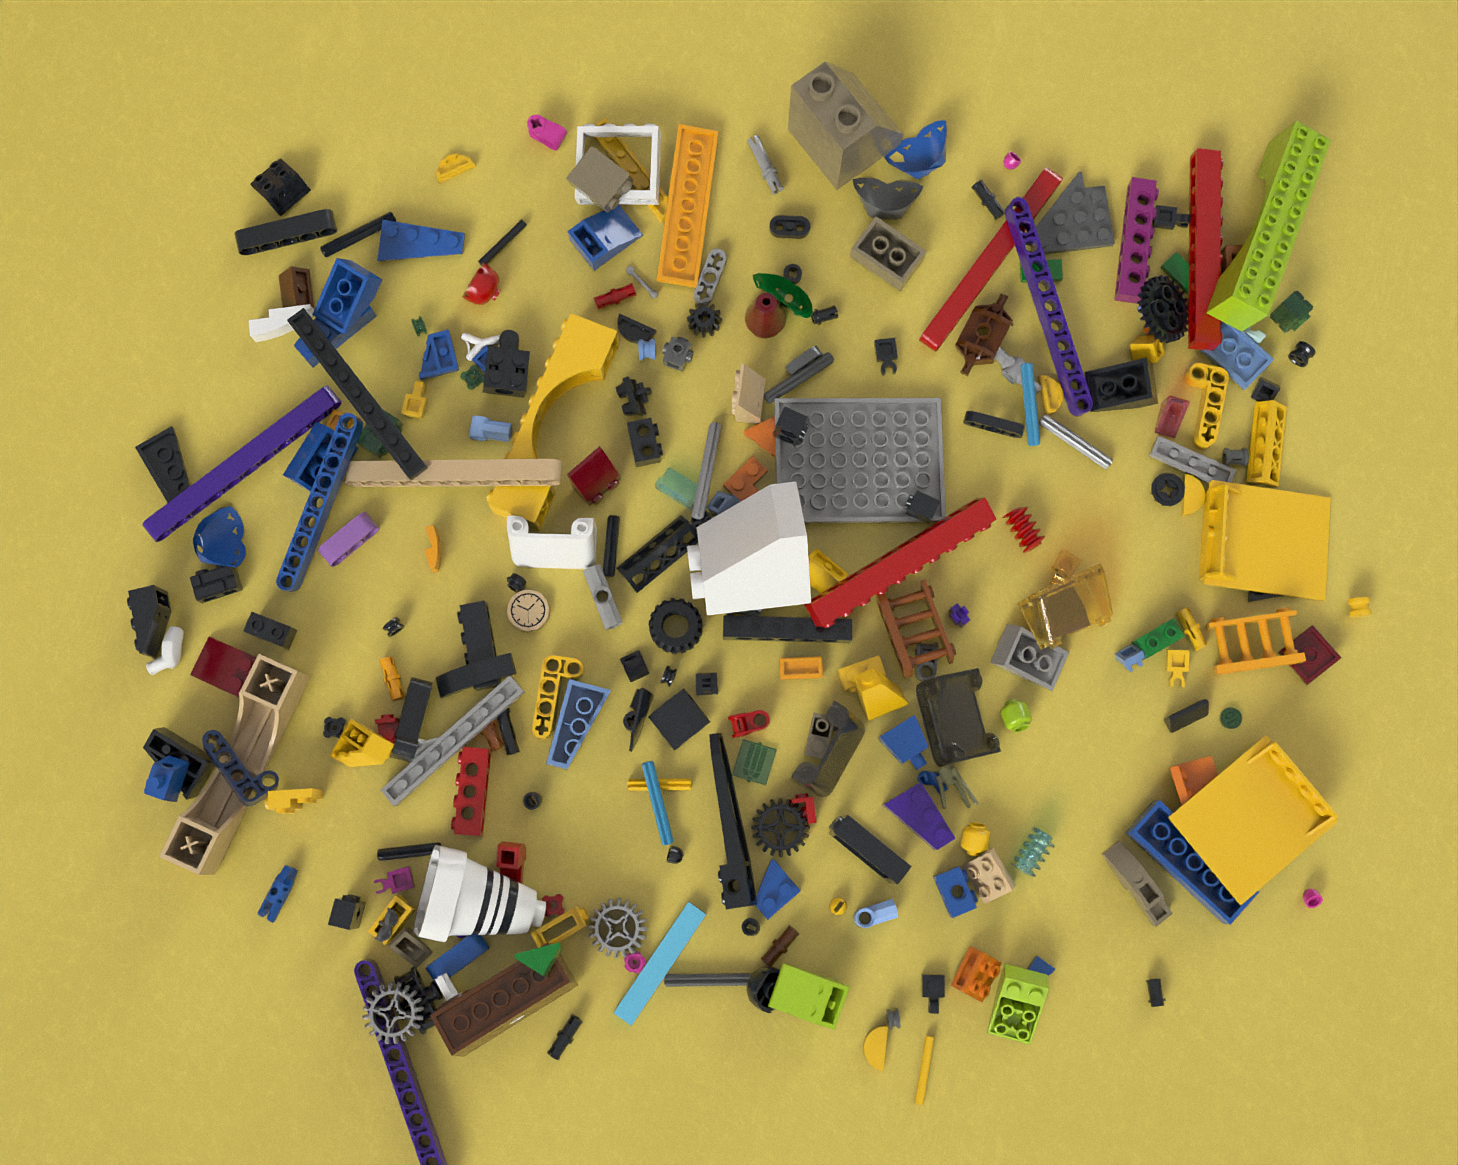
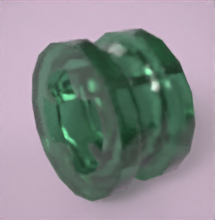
[411,316,428,336]

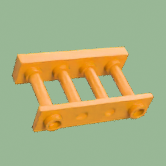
[1206,607,1306,676]

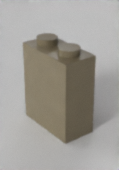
[566,146,633,213]

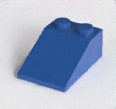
[312,258,383,335]

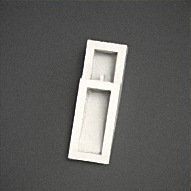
[249,304,314,342]

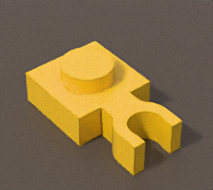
[1166,649,1190,687]

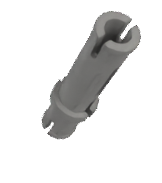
[747,135,784,194]

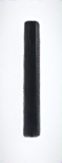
[320,212,397,257]

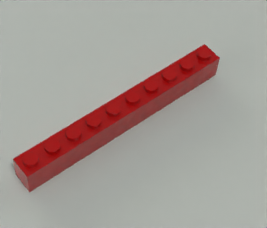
[1188,148,1223,351]
[804,498,997,628]

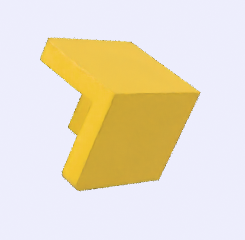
[1130,335,1165,363]

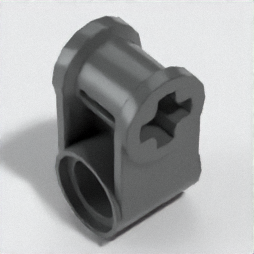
[915,642,939,683]

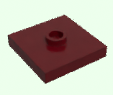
[1278,625,1341,685]

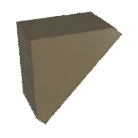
[388,928,432,968]

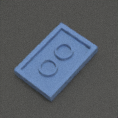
[1200,322,1274,390]

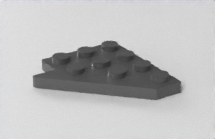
[1031,172,1115,254]

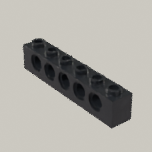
[723,615,852,643]

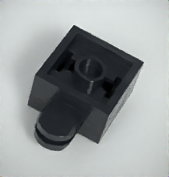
[482,330,530,398]

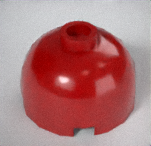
[462,262,501,305]

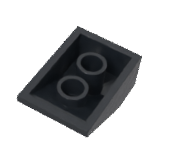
[1085,358,1158,412]

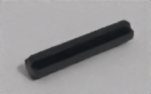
[603,515,620,577]
[377,842,442,861]

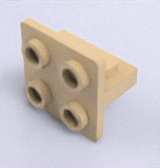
[962,847,1016,904]

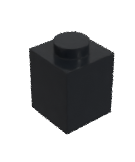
[905,490,940,524]

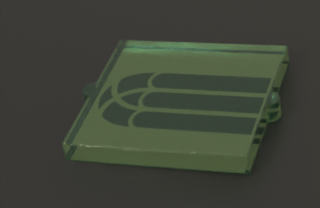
[732,739,777,786]

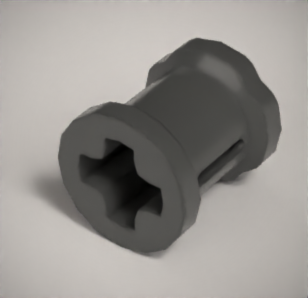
[1222,448,1249,467]

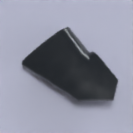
[623,688,654,752]

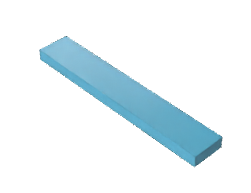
[614,902,706,1026]

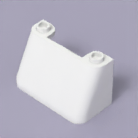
[507,516,597,569]

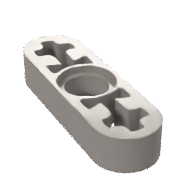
[694,249,726,307]

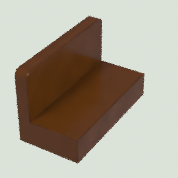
[279,266,314,309]

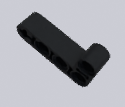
[390,677,432,763]

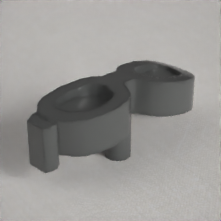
[374,908,398,942]

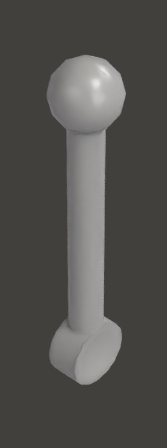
[626,266,658,298]

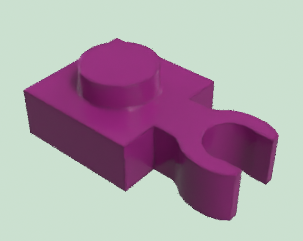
[374,866,415,894]

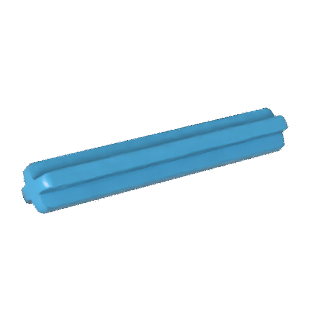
[1020,363,1040,446]
[642,761,673,845]

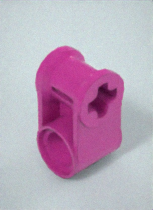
[527,115,568,151]

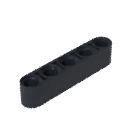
[234,209,337,255]

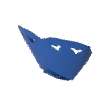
[884,120,947,179]
[193,506,246,567]

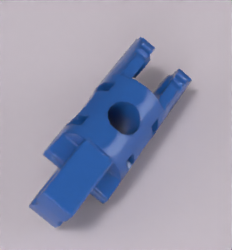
[258,865,298,923]

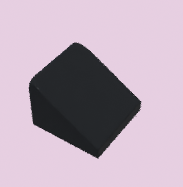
[1251,377,1280,402]
[620,650,649,682]

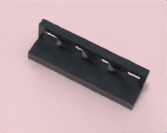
[616,515,698,593]

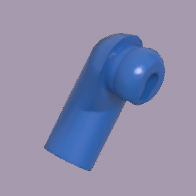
[917,771,948,795]

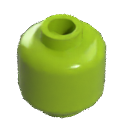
[1001,699,1032,733]

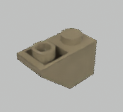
[804,712,835,760]

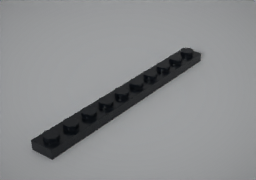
[287,308,428,481]

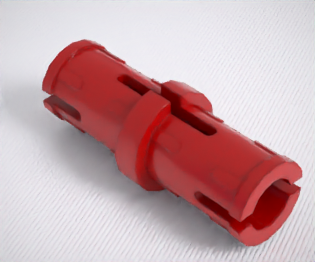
[593,283,637,310]

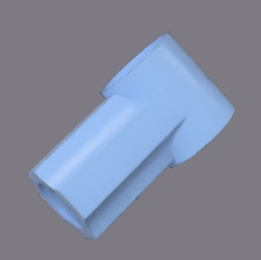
[468,416,512,442]
[853,899,898,928]

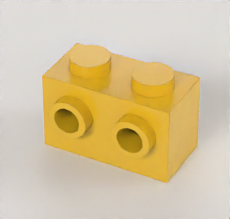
[837,655,886,693]

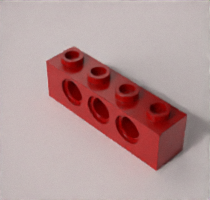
[451,747,492,836]

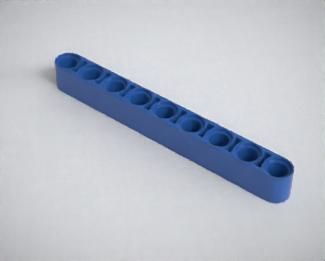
[276,413,363,592]

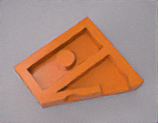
[743,416,775,457]

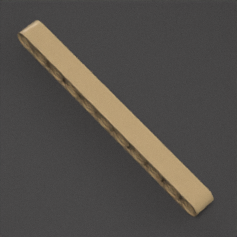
[345,459,562,487]

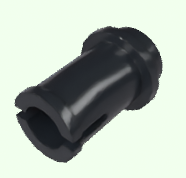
[811,305,838,325]
[1146,978,1166,1007]

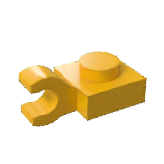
[401,381,427,419]

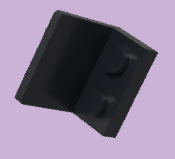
[250,158,311,216]

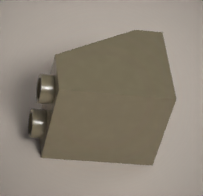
[788,62,903,190]

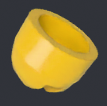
[829,898,847,915]

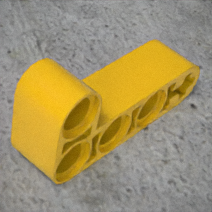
[1184,363,1229,450]
[532,655,585,740]

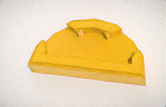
[436,153,476,183]
[1038,375,1063,415]
[1182,474,1206,516]
[863,1025,888,1071]

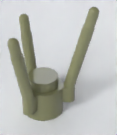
[935,764,978,809]

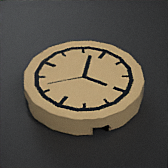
[507,589,550,632]

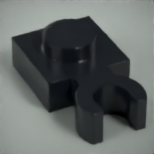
[874,338,898,376]

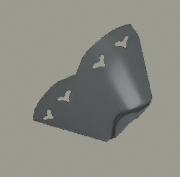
[853,178,923,220]

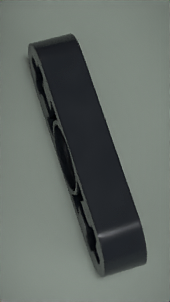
[963,411,1025,438]

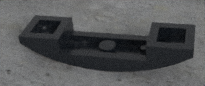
[435,653,516,698]

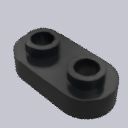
[769,215,810,239]

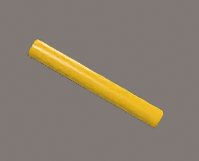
[915,1036,934,1105]

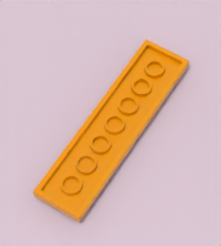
[656,124,719,288]

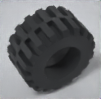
[649,598,703,654]

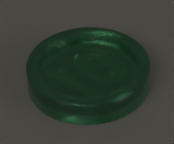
[1220,707,1242,729]

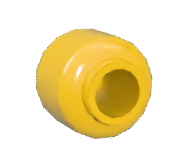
[960,822,991,856]

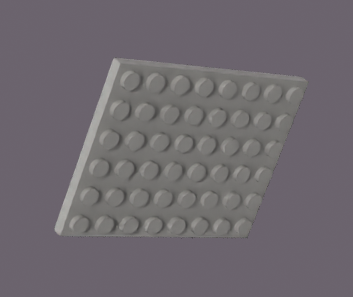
[774,398,946,523]

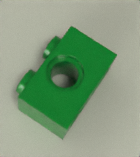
[1131,618,1185,661]

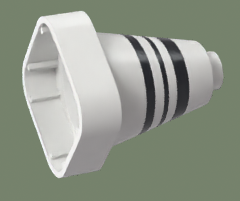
[414,845,546,942]

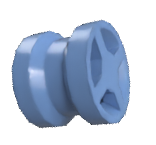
[638,339,656,360]

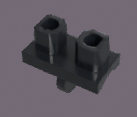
[616,376,652,416]

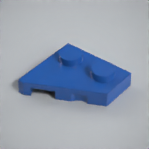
[419,330,459,380]
[756,859,800,920]

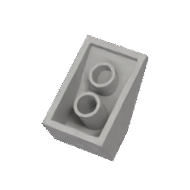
[990,624,1069,691]

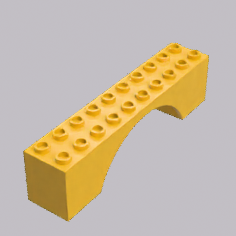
[487,313,620,531]

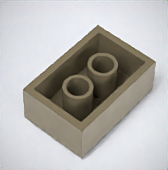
[850,217,926,291]

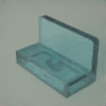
[655,468,697,510]

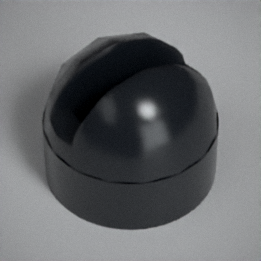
[523,792,542,810]
[666,845,684,864]
[742,918,760,936]

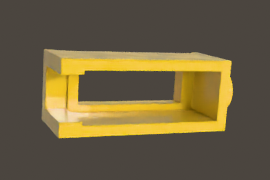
[530,906,589,948]

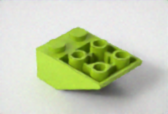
[768,963,850,1030]
[987,964,1049,1044]

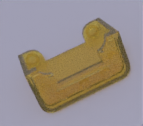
[1018,563,1114,650]

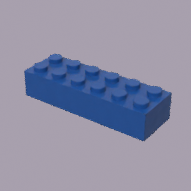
[1125,800,1259,925]

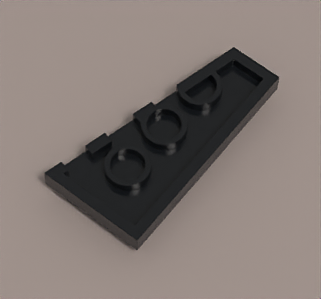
[135,426,190,503]

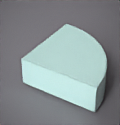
[1243,327,1266,344]

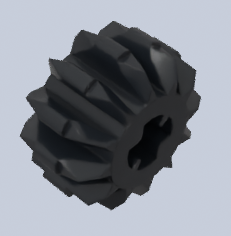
[687,302,722,338]

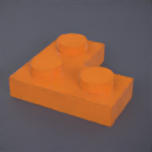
[723,456,768,502]

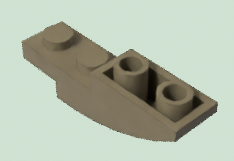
[1102,841,1173,927]

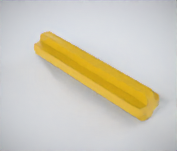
[627,778,691,791]

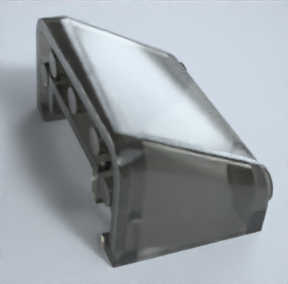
[916,668,1001,767]
[790,701,865,797]

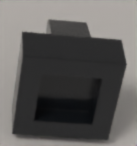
[695,673,718,696]

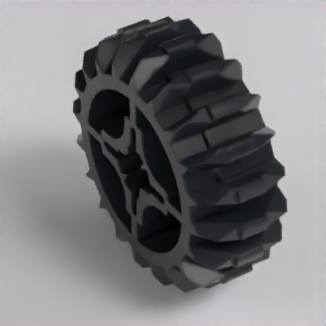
[751,798,810,857]

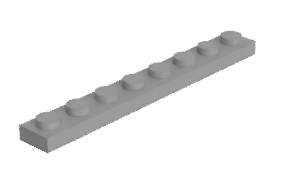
[381,675,525,806]

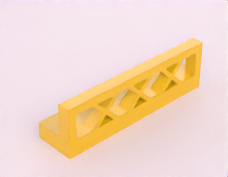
[1246,400,1287,488]

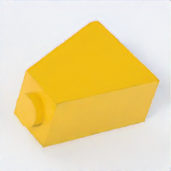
[853,668,908,721]

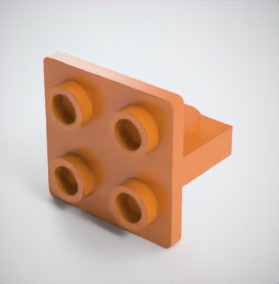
[950,946,1002,1002]

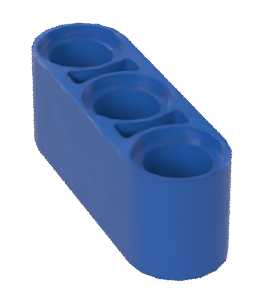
[425,935,490,986]

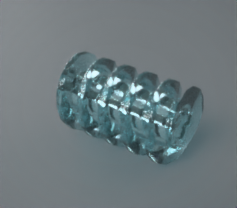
[1010,827,1055,877]

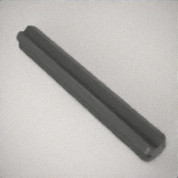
[763,352,834,404]
[664,973,751,987]

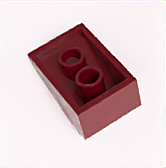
[567,446,621,506]
[190,637,257,698]

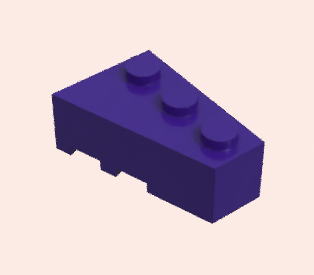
[882,782,956,850]

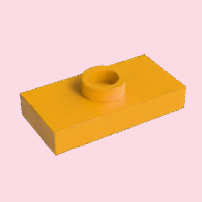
[779,656,823,680]

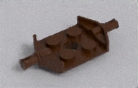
[955,294,1014,376]

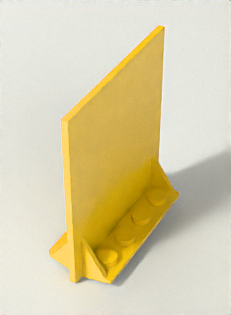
[1199,480,1331,601]
[1168,736,1338,905]

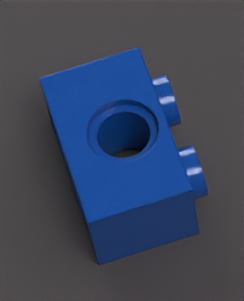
[933,866,978,918]

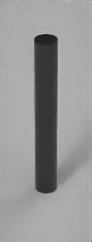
[478,219,527,266]

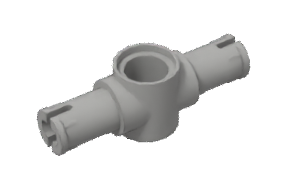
[994,347,1042,394]

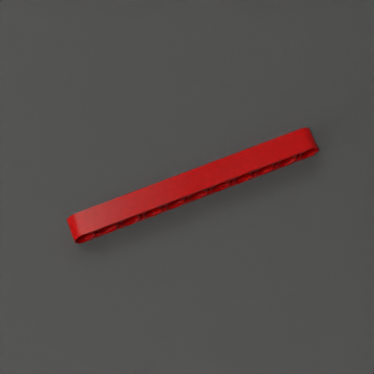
[919,167,1063,352]

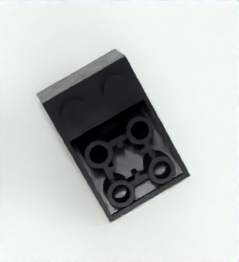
[127,585,171,658]

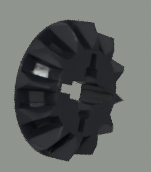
[1151,473,1185,507]

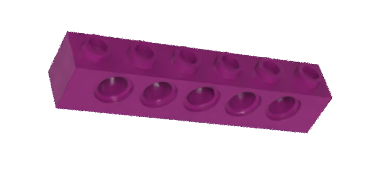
[1114,177,1159,304]

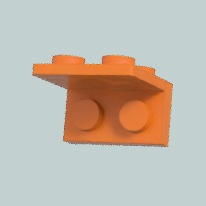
[1169,756,1218,806]

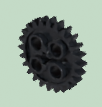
[1137,275,1188,343]

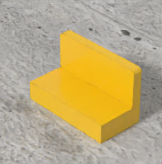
[808,548,849,593]

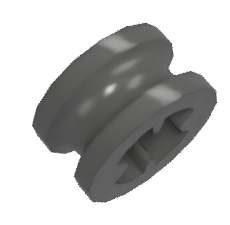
[886,1008,901,1030]

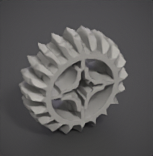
[588,898,647,958]
[362,982,424,1044]

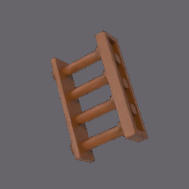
[876,580,956,678]

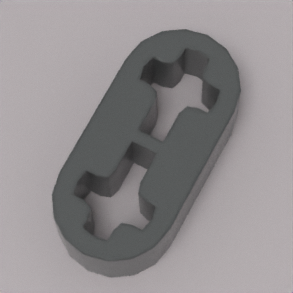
[785,345,823,376]

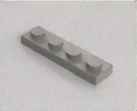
[1149,436,1236,483]

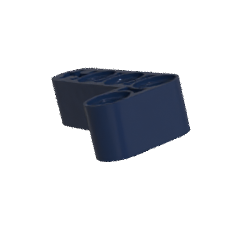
[202,730,279,806]

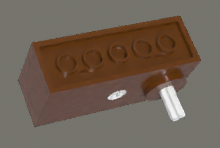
[430,943,578,1057]

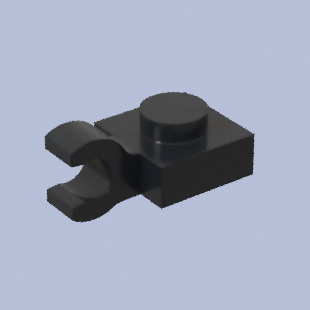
[1153,205,1191,230]
[922,975,945,1014]

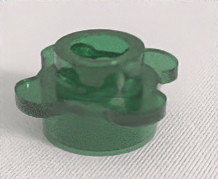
[460,365,484,390]

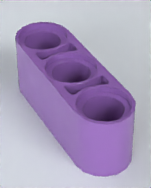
[318,512,379,567]

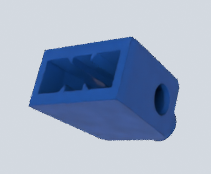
[878,715,928,770]
[144,755,190,802]

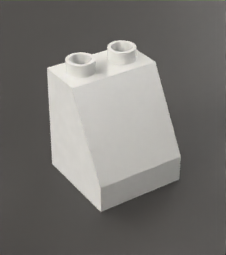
[687,482,811,615]

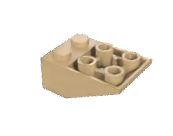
[732,364,766,424]

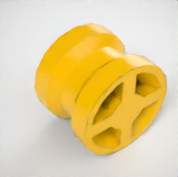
[1348,597,1372,617]

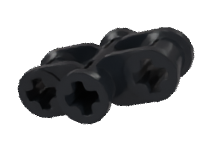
[394,966,443,1035]

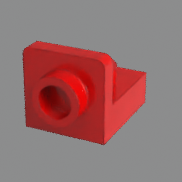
[375,714,399,743]
[791,793,817,824]

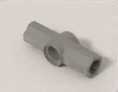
[583,564,623,630]

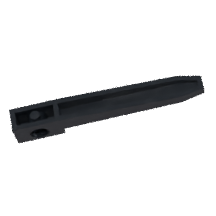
[709,733,757,910]

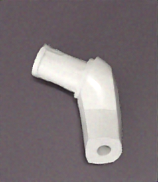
[146,626,184,675]

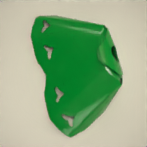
[753,273,813,318]

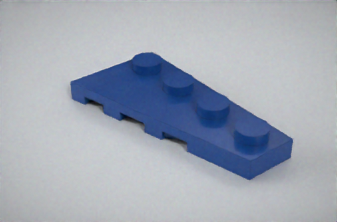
[377,220,465,261]

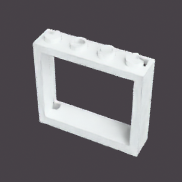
[575,123,661,205]

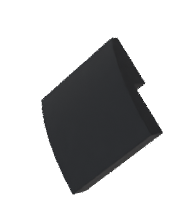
[648,688,711,751]

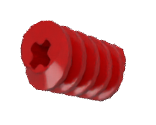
[1002,506,1045,554]

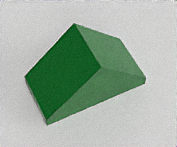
[514,943,563,977]

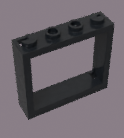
[829,815,912,885]

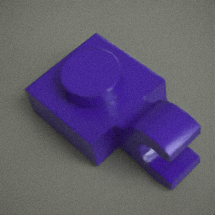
[948,603,970,628]

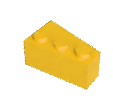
[329,719,394,767]

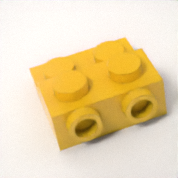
[265,788,323,814]

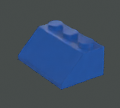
[283,422,359,499]

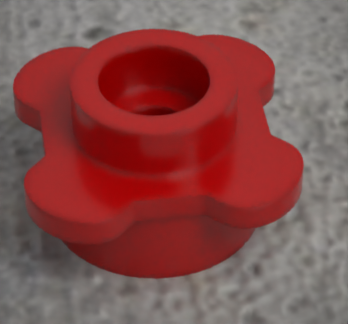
[542,894,565,917]

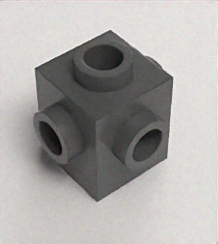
[662,337,694,372]

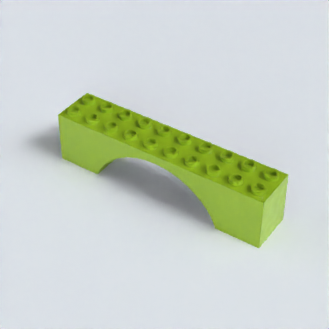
[1206,121,1331,332]

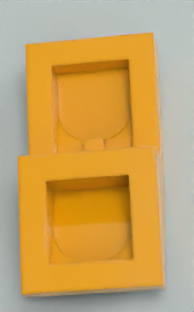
[424,525,441,573]

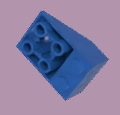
[567,204,643,271]

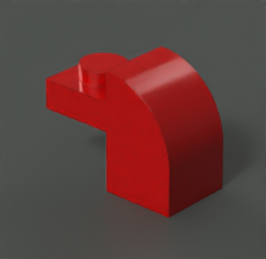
[496,841,526,884]

